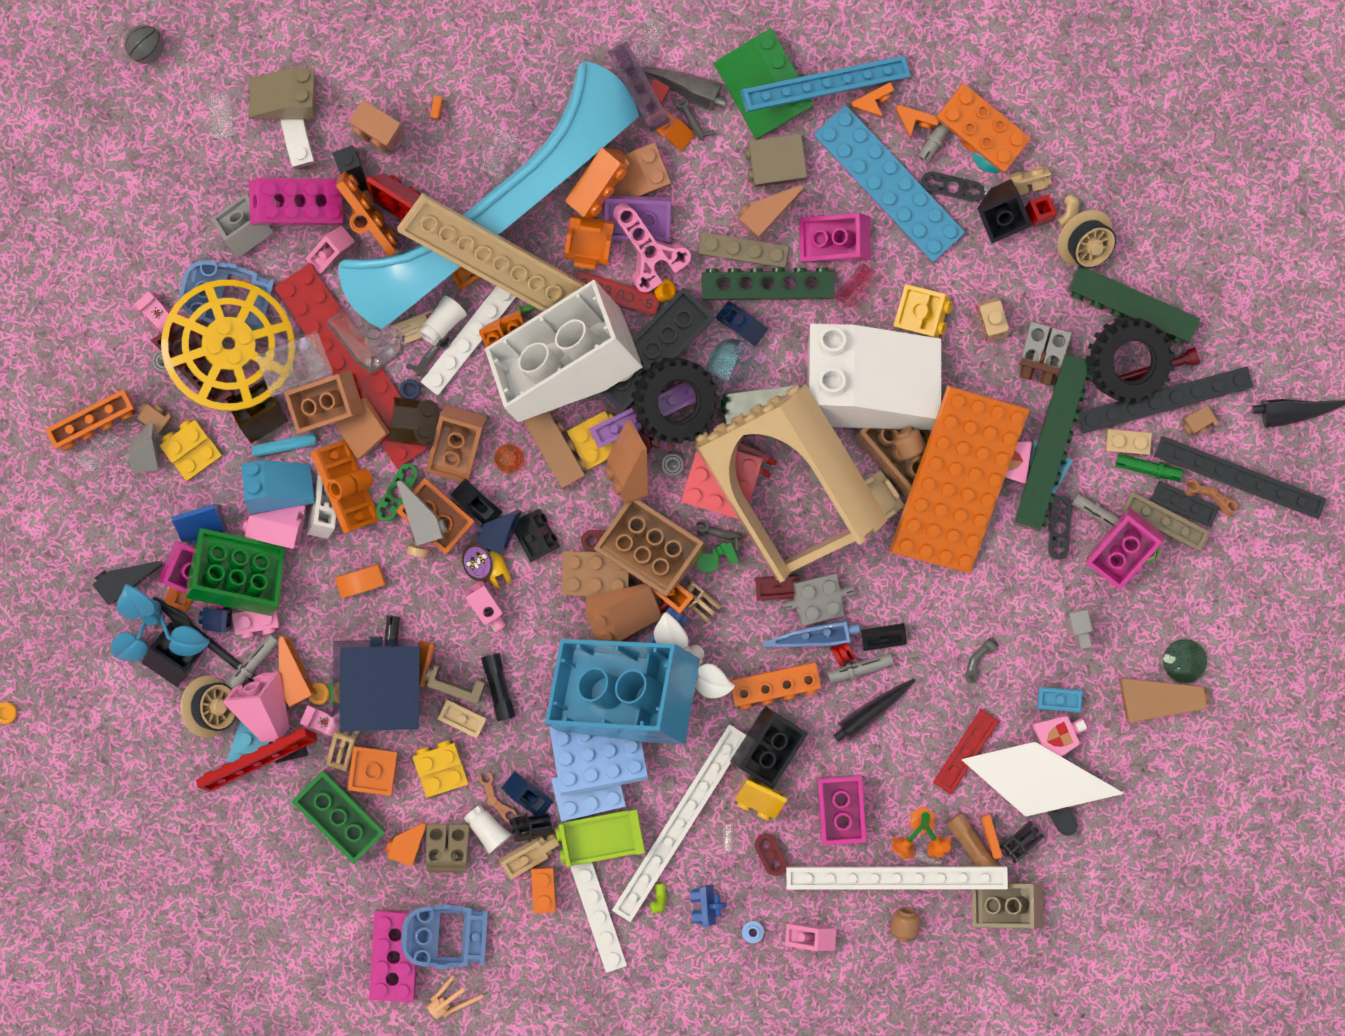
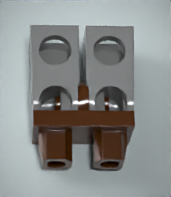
[1019,322,1072,386]

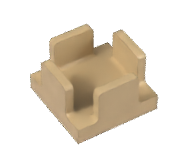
[865,470,905,519]

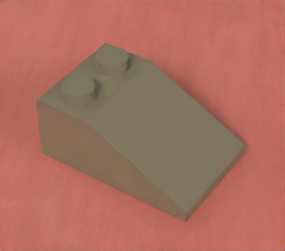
[248,68,317,120]
[972,883,1044,929]

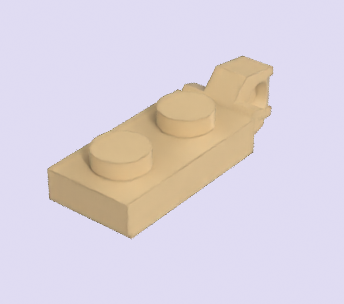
[499,834,560,879]

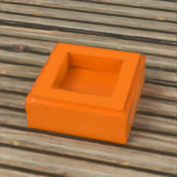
[430,95,444,121]

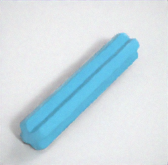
[252,433,317,457]

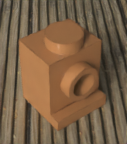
[137,402,174,434]
[1182,405,1219,436]

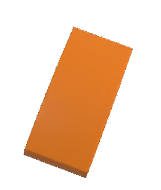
[479,310,526,347]
[335,564,386,598]

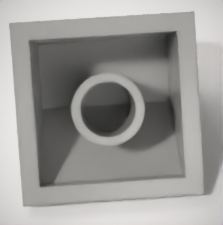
[211,193,274,258]

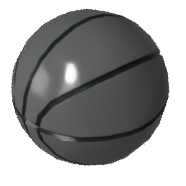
[125,25,164,64]

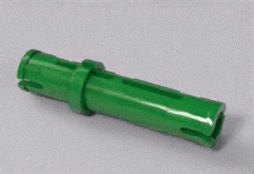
[1115,453,1183,483]

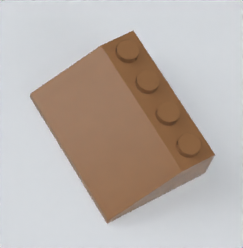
[854,428,932,498]
[594,499,705,598]

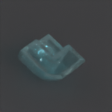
[704,338,744,382]

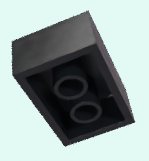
[730,706,808,789]

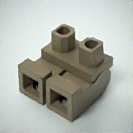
[426,824,470,873]

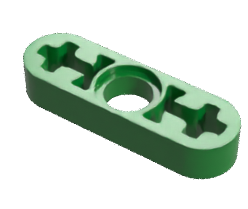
[376,463,418,521]

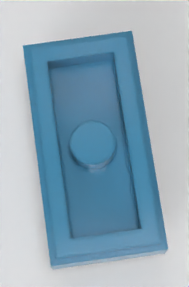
[1037,687,1083,712]

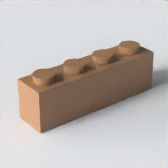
[523,410,587,489]

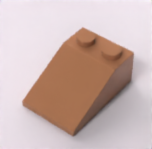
[612,142,671,197]
[738,185,803,240]
[425,404,487,482]
[605,420,648,503]
[586,584,662,641]

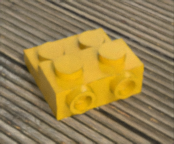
[893,284,953,338]
[566,411,616,470]
[159,419,223,481]
[412,740,469,798]

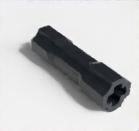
[481,653,516,721]

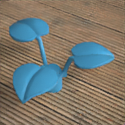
[111,584,210,661]

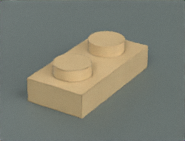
[1105,429,1152,455]
[438,699,487,738]

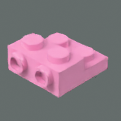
[232,608,281,639]

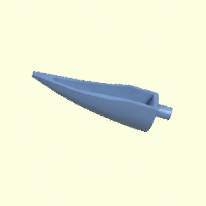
[762,619,860,647]

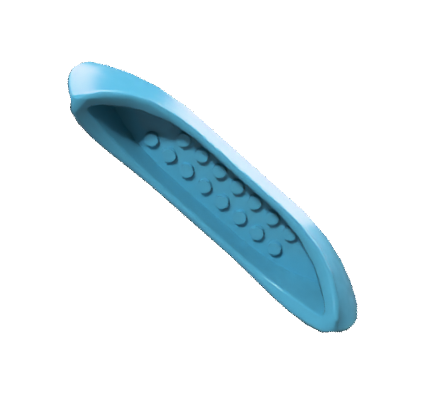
[338,61,639,329]

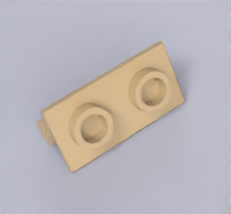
[1004,166,1052,195]

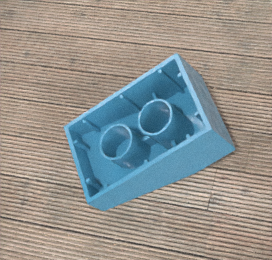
[545,639,700,745]

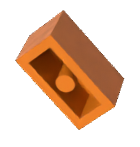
[531,866,556,914]

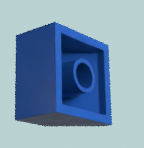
[171,504,227,545]

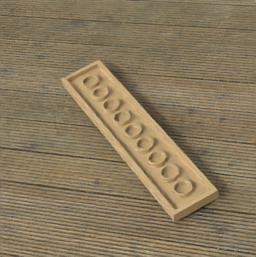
[397,193,586,311]

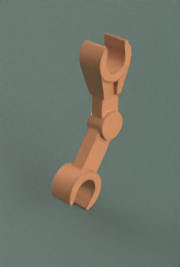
[1185,480,1239,516]
[479,772,517,822]

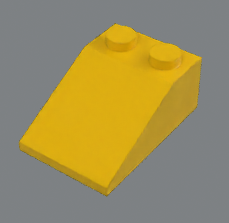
[735,775,787,820]

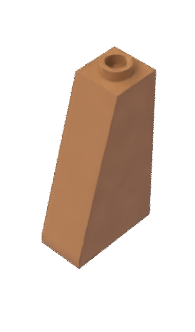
[1119,678,1210,723]

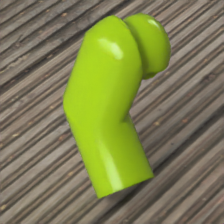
[650,883,667,914]

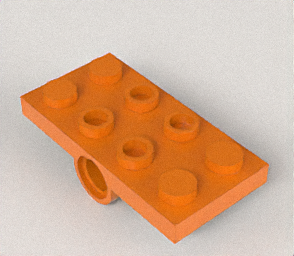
[935,83,1031,173]
[336,171,398,256]
[310,440,380,534]

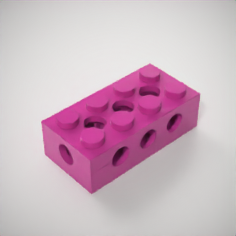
[249,178,343,225]
[369,909,417,1003]

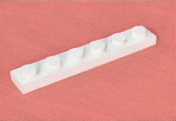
[421,286,516,395]
[570,862,627,973]

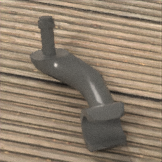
[676,98,716,141]
[406,338,450,376]
[696,519,743,551]
[965,638,998,683]

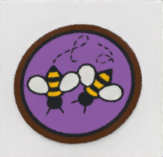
[462,544,493,581]

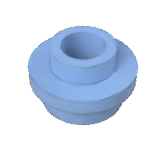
[742,921,764,943]

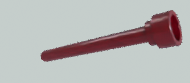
[1096,347,1200,390]

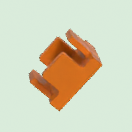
[564,214,615,270]
[347,746,398,796]

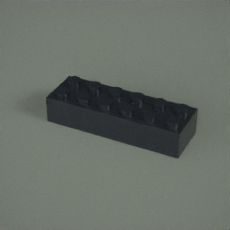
[601,287,715,413]

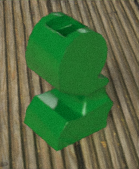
[697,542,739,572]

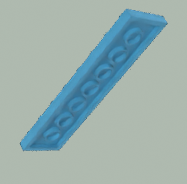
[813,104,965,263]

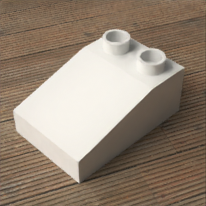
[485,280,643,422]
[807,324,941,430]

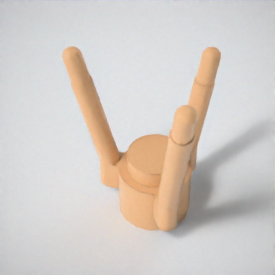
[427,975,484,1019]

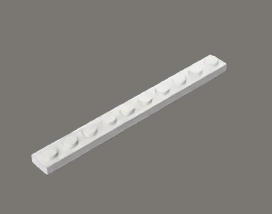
[612,724,746,922]
[786,866,1008,890]

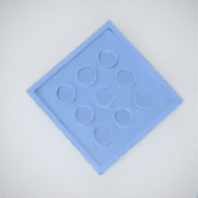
[549,727,648,796]

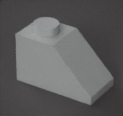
[126,423,160,472]

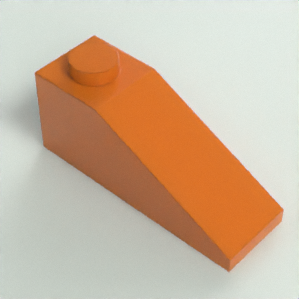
[279,636,317,707]

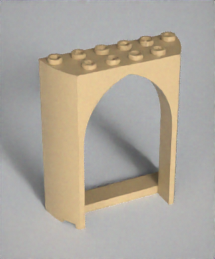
[695,384,888,583]

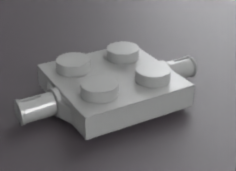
[781,572,855,626]

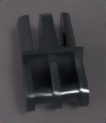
[509,813,554,842]
[1000,820,1045,864]

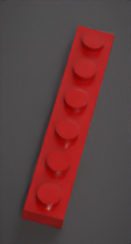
[196,728,318,792]

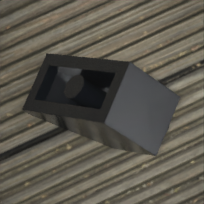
[332,145,368,192]
[451,478,502,524]

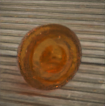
[493,443,524,474]

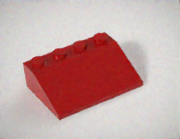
[366,173,420,220]

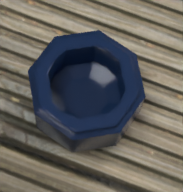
[399,379,421,400]

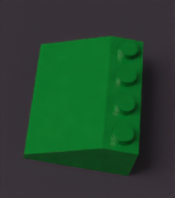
[713,28,814,140]
[185,528,285,616]

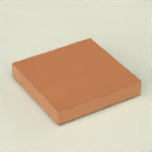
[334,398,390,459]

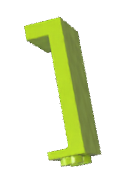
[555,808,645,868]

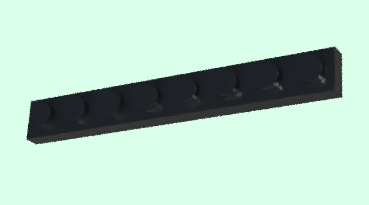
[1079,366,1253,434]
[1153,436,1326,519]

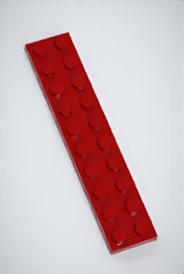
[274,263,429,469]

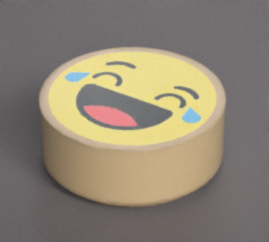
[407,545,430,558]

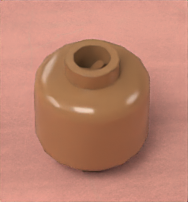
[894,427,927,462]
[890,907,921,942]

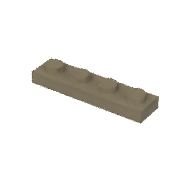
[699,232,789,268]
[1121,491,1210,551]

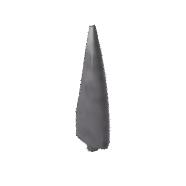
[634,67,727,111]

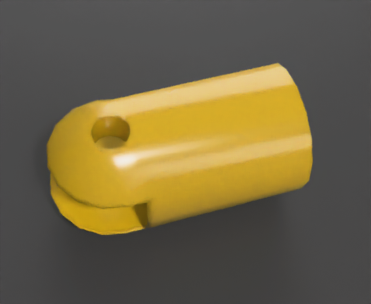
[489,551,511,589]

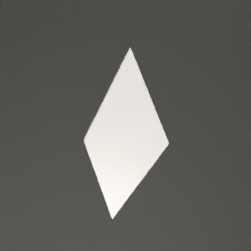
[961,742,1125,816]

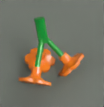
[891,806,952,859]

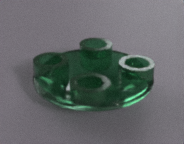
[1163,639,1207,683]

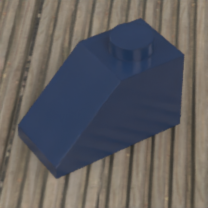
[477,509,522,554]
[199,606,232,633]
[501,771,553,815]

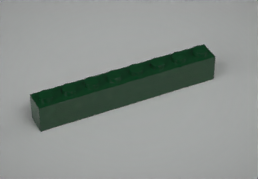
[1014,354,1091,532]

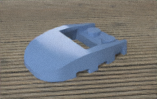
[179,260,274,330]
[401,905,488,969]

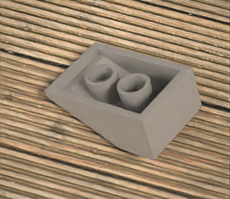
[397,481,448,546]

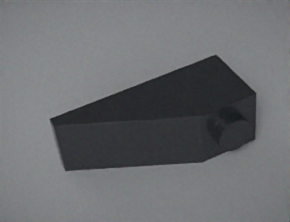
[92,561,164,605]

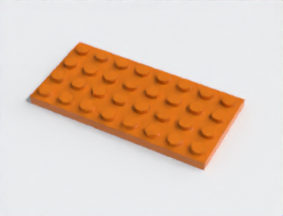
[889,385,1029,573]

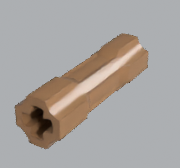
[946,812,998,866]

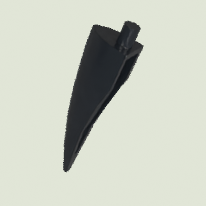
[1252,399,1345,428]
[833,679,915,742]

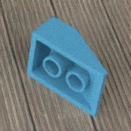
[241,460,315,514]

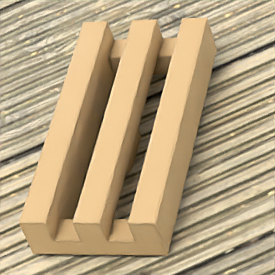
[326,728,357,772]

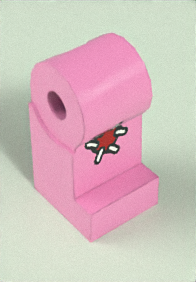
[134,291,176,332]
[300,705,341,737]

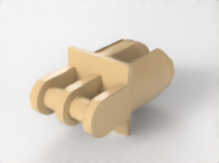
[686,580,722,623]

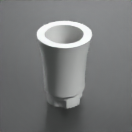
[419,295,467,345]
[464,805,512,855]

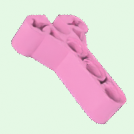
[613,203,691,292]

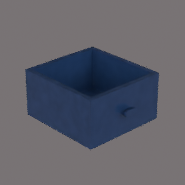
[333,636,420,731]

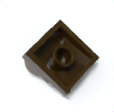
[388,397,438,448]

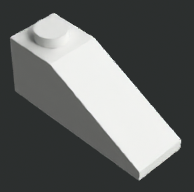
[280,119,316,169]
[307,473,336,539]

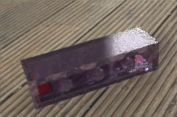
[607,41,671,132]

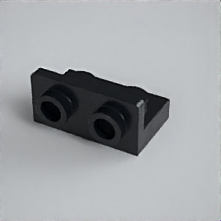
[514,509,560,563]

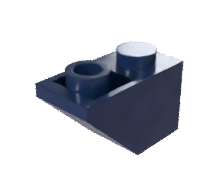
[715,301,768,347]

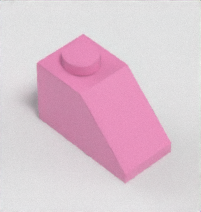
[305,225,356,275]
[785,924,837,951]

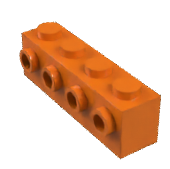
[45,389,137,451]
[729,662,821,710]

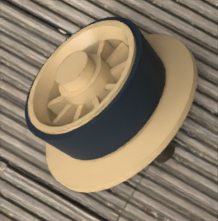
[1057,210,1116,268]
[181,676,236,738]

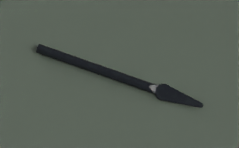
[153,597,257,682]

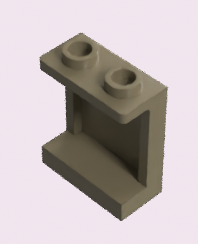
[745,134,807,187]
[425,664,487,704]

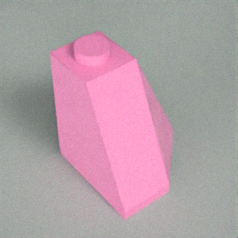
[242,505,308,549]
[223,672,290,742]

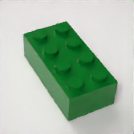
[291,769,387,864]

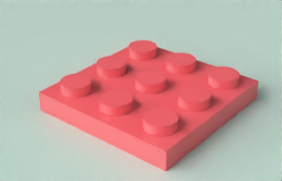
[681,449,763,519]

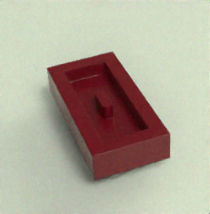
[755,574,799,601]

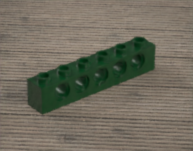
[701,267,834,300]

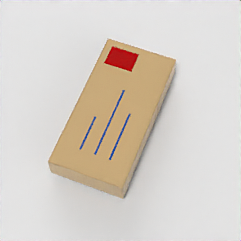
[392,310,433,346]

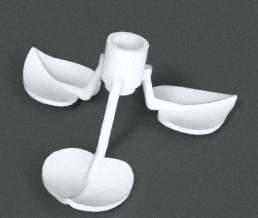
[654,612,735,698]

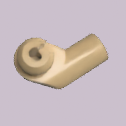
[1056,195,1080,228]

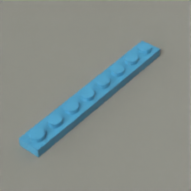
[740,55,910,113]

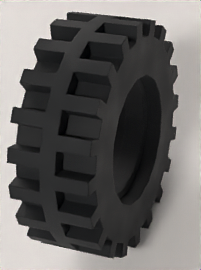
[1086,317,1175,404]
[631,357,720,444]

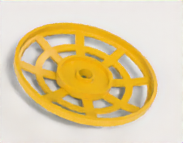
[161,280,295,411]

